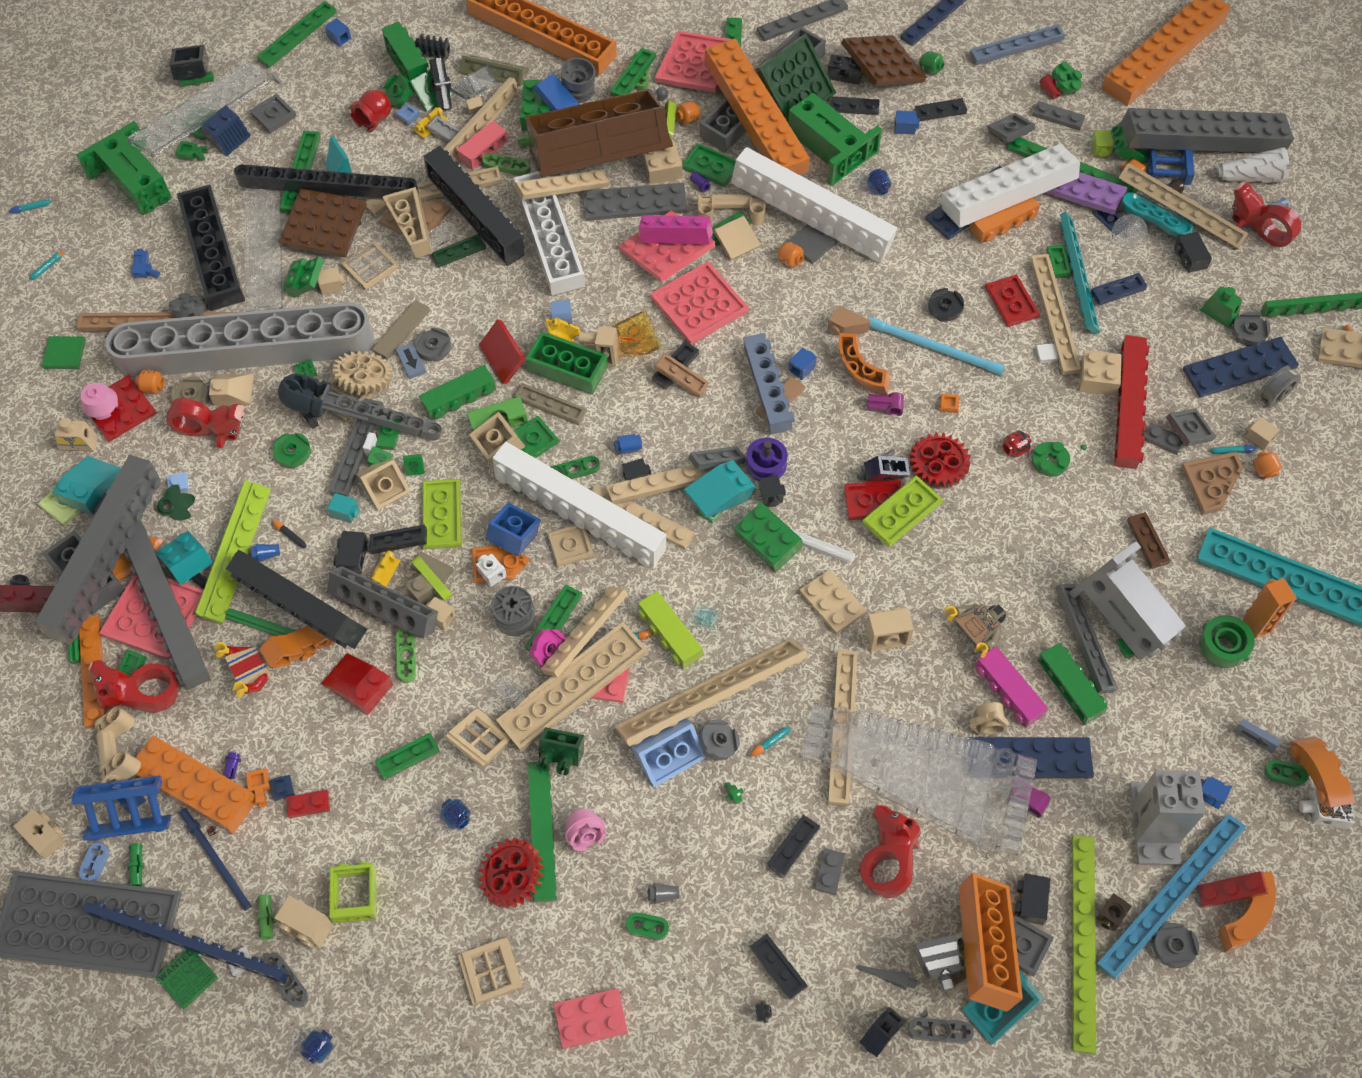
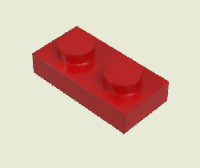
[286,789,331,819]

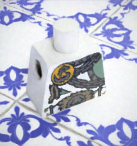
[1299,789,1355,829]

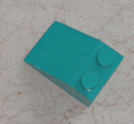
[52,456,121,515]
[683,460,755,518]
[962,970,1045,1045]

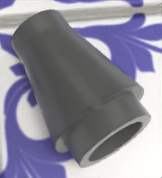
[648,883,680,904]

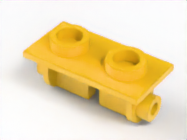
[413,107,448,139]
[545,317,581,343]
[370,551,401,587]

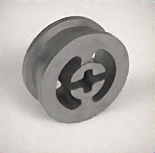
[1258,366,1301,407]

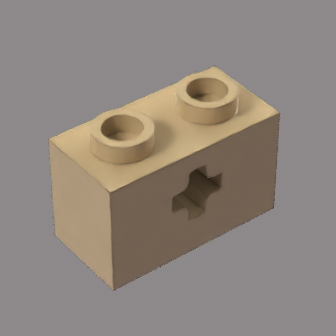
[13,808,66,859]

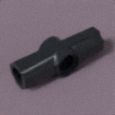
[429,58,452,110]

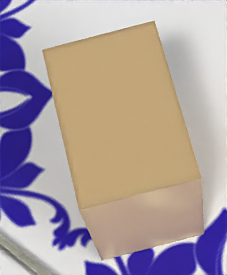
[466,96,483,114]

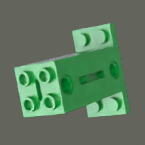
[788,93,882,186]
[76,121,172,215]

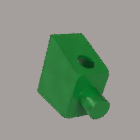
[1200,286,1242,328]

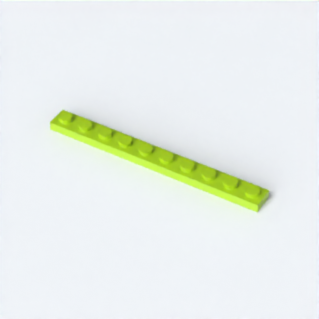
[1072,835,1096,1054]

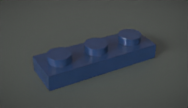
[1091,273,1147,306]

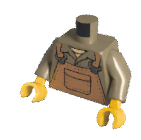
[943,604,1005,658]

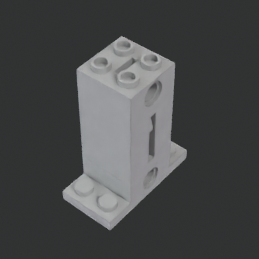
[1069,541,1186,660]
[1129,770,1205,866]

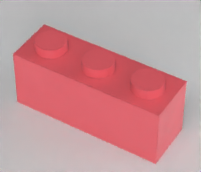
[457,121,508,170]

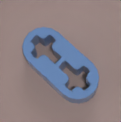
[79,843,109,881]

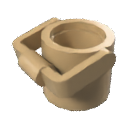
[970,702,1009,735]

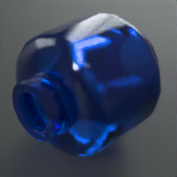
[867,169,892,196]
[440,799,471,830]
[300,1029,334,1065]

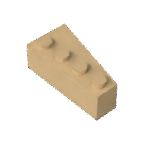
[382,187,433,258]

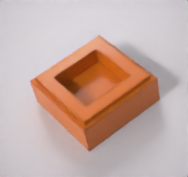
[939,393,959,413]

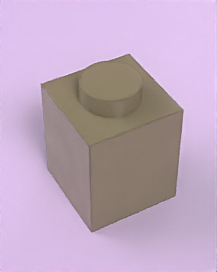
[406,574,436,605]

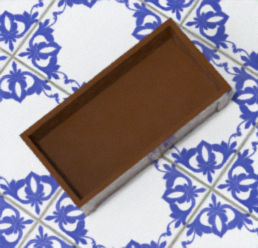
[525,89,673,177]

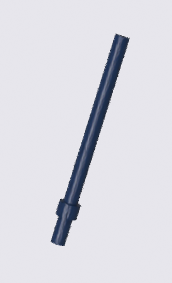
[179,808,252,911]

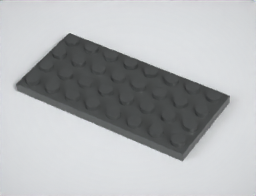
[0,871,182,979]

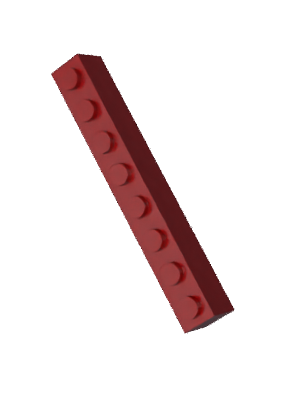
[1114,335,1150,469]

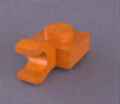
[246,768,271,808]

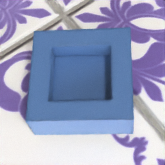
[396,103,420,125]

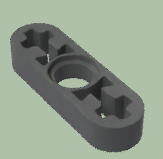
[263,953,309,1008]
[908,1018,974,1044]

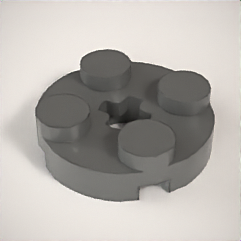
[168,293,206,318]
[1232,312,1271,345]
[415,327,452,362]
[699,719,740,761]
[1153,923,1199,968]

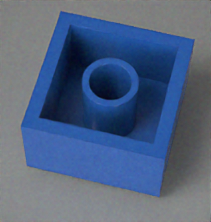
[485,502,541,557]

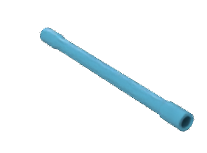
[869,317,1005,376]

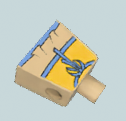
[55,418,98,452]

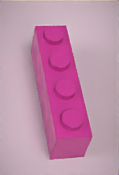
[638,215,713,244]
[975,646,1048,728]

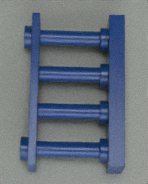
[1146,149,1195,185]
[71,775,172,841]

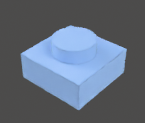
[167,472,189,492]

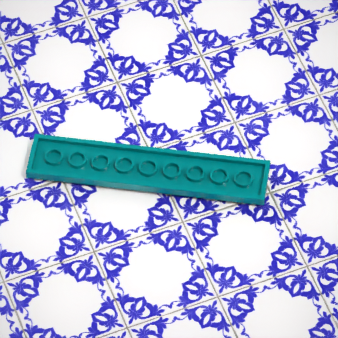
[1196,527,1362,627]

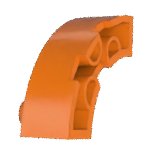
[838,333,890,395]
[259,625,335,667]
[1290,737,1355,808]
[1218,871,1276,953]

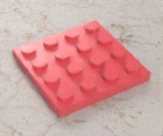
[655,31,738,93]
[618,210,716,282]
[650,261,749,345]
[99,575,203,661]

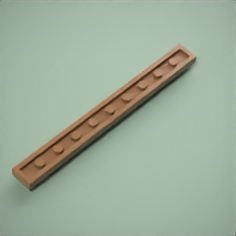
[76,312,237,332]

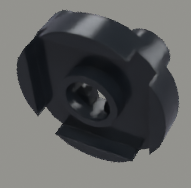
[928,288,964,322]

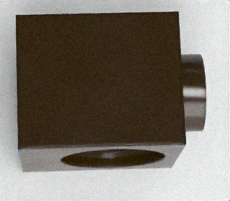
[1096,893,1132,931]

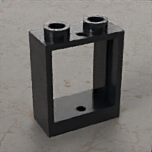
[170,44,209,80]

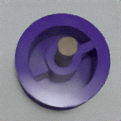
[746,437,788,481]

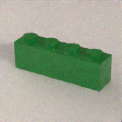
[419,364,496,420]
[1037,643,1108,725]

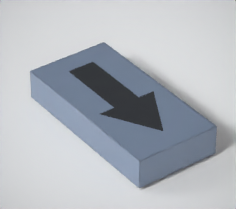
[396,343,426,379]
[1235,719,1281,753]

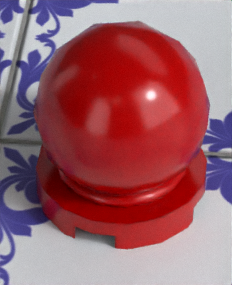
[348,90,391,132]

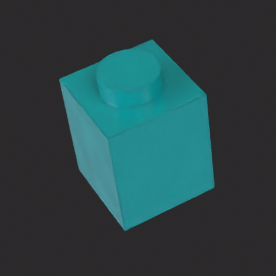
[327,493,360,523]

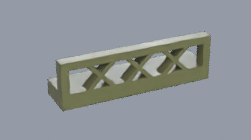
[460,54,529,85]

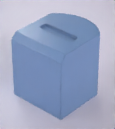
[551,300,572,324]

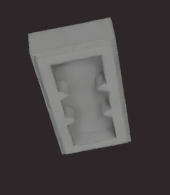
[427,115,460,143]

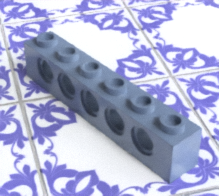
[743,333,795,435]

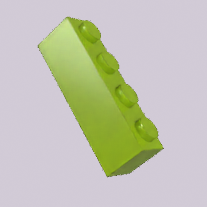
[637,590,703,669]

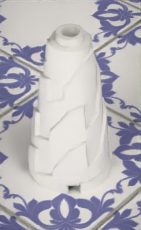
[1217,147,1289,183]

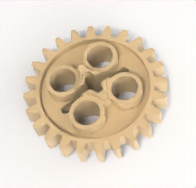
[332,351,392,395]

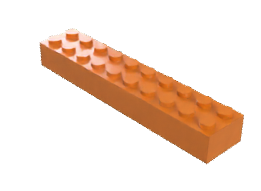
[466,0,617,76]
[1102,0,1231,106]
[704,39,810,175]

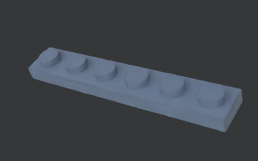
[969,24,1065,65]

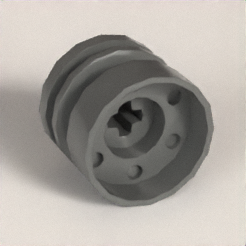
[561,58,595,103]
[491,586,536,636]

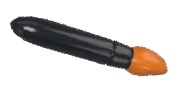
[273,520,307,548]

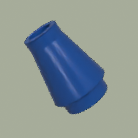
[251,544,280,562]

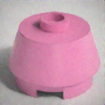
[81,383,118,420]
[565,809,606,851]

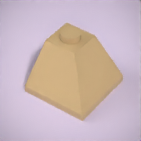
[209,373,254,406]
[356,459,411,510]

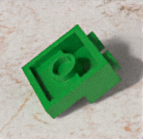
[1111,122,1148,164]
[283,256,324,298]

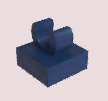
[269,774,295,801]

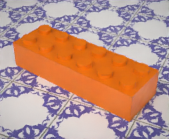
[134,735,256,834]
[958,873,1023,1012]

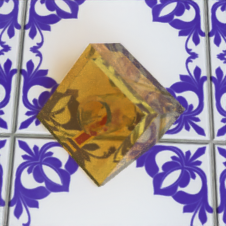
[613,310,662,355]

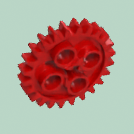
[909,432,971,489]
[478,838,544,909]

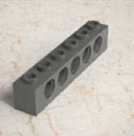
[327,566,438,639]

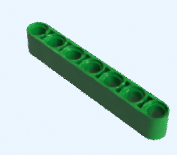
[528,762,557,903]

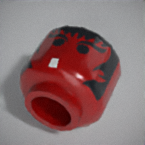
[1002,430,1031,458]

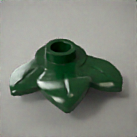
[157,484,195,521]

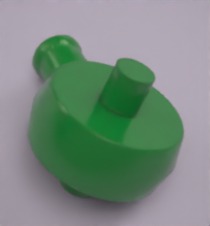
[724,782,744,805]

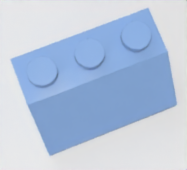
[631,718,707,787]

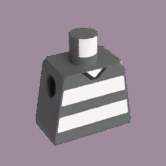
[913,934,961,992]

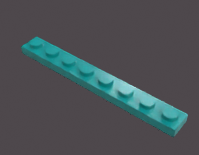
[1059,212,1100,334]

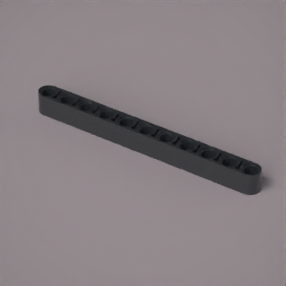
[234,164,419,199]

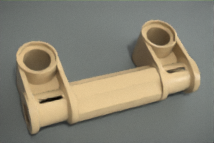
[697,193,766,225]
[95,706,141,783]

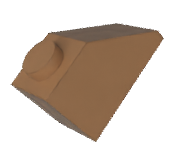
[827,305,870,335]

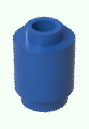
[614,434,642,455]

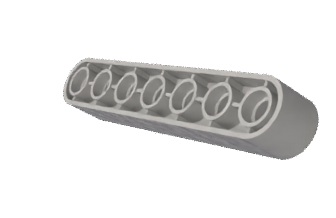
[105,303,374,378]

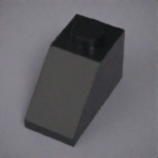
[859,1007,906,1057]

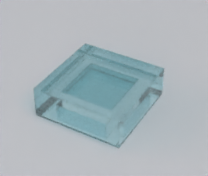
[694,605,720,630]

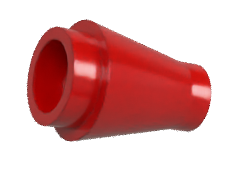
[1039,74,1062,100]

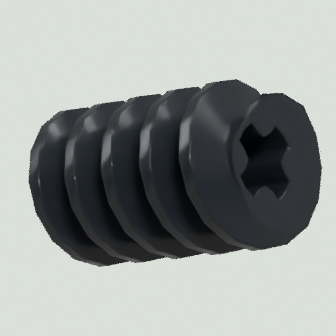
[415,33,450,59]

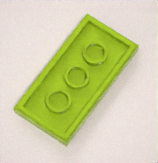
[862,476,943,548]
[422,478,462,550]

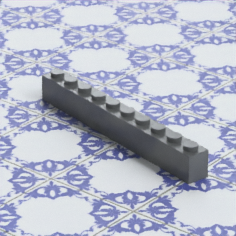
[124,521,211,690]

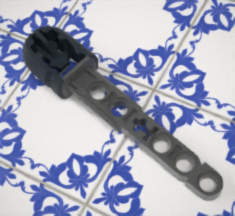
[278,373,442,440]

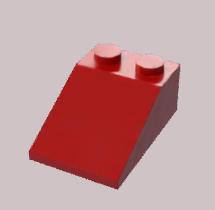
[321,653,393,716]

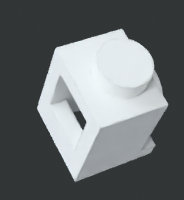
[476,554,507,587]

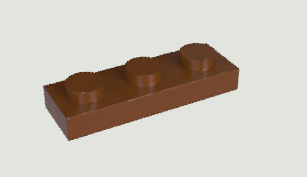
[1127,512,1171,569]

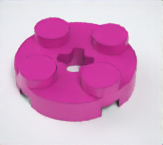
[529,629,566,668]

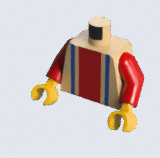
[214,642,271,698]

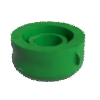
[1199,615,1255,668]

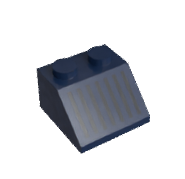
[202,105,251,156]

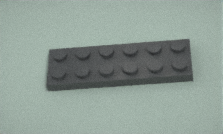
[583,183,687,221]

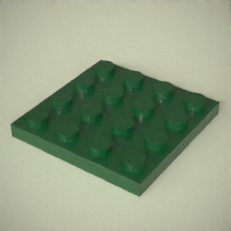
[756,34,836,122]

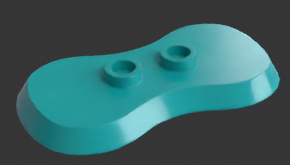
[1122,193,1193,237]

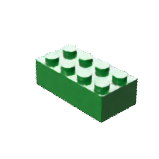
[381,21,429,93]
[526,331,608,395]

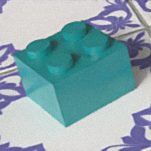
[155,531,214,585]

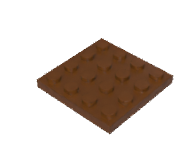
[841,35,927,87]
[278,189,367,258]

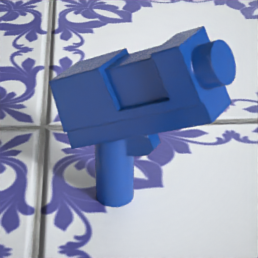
[132,249,160,279]

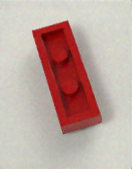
[1197,871,1268,908]

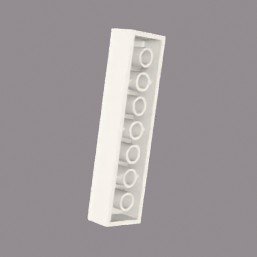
[942,144,1080,228]
[514,172,585,295]

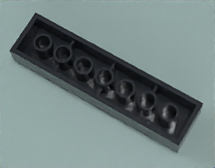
[423,146,525,266]
[177,184,245,311]
[225,549,367,649]

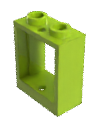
[329,862,376,923]

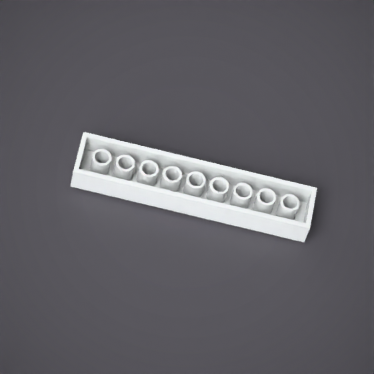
[731,147,897,263]
[493,442,667,568]

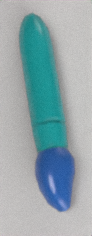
[9,199,51,214]
[1210,445,1257,454]

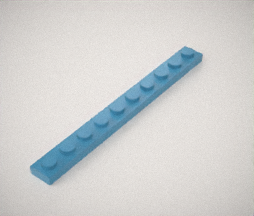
[1097,814,1246,980]

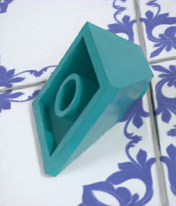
[326,136,352,173]

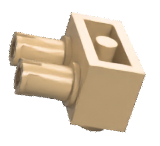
[579,326,619,366]

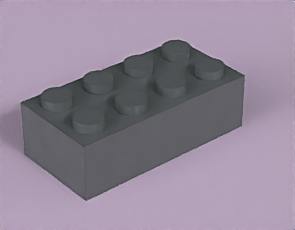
[42,530,125,614]

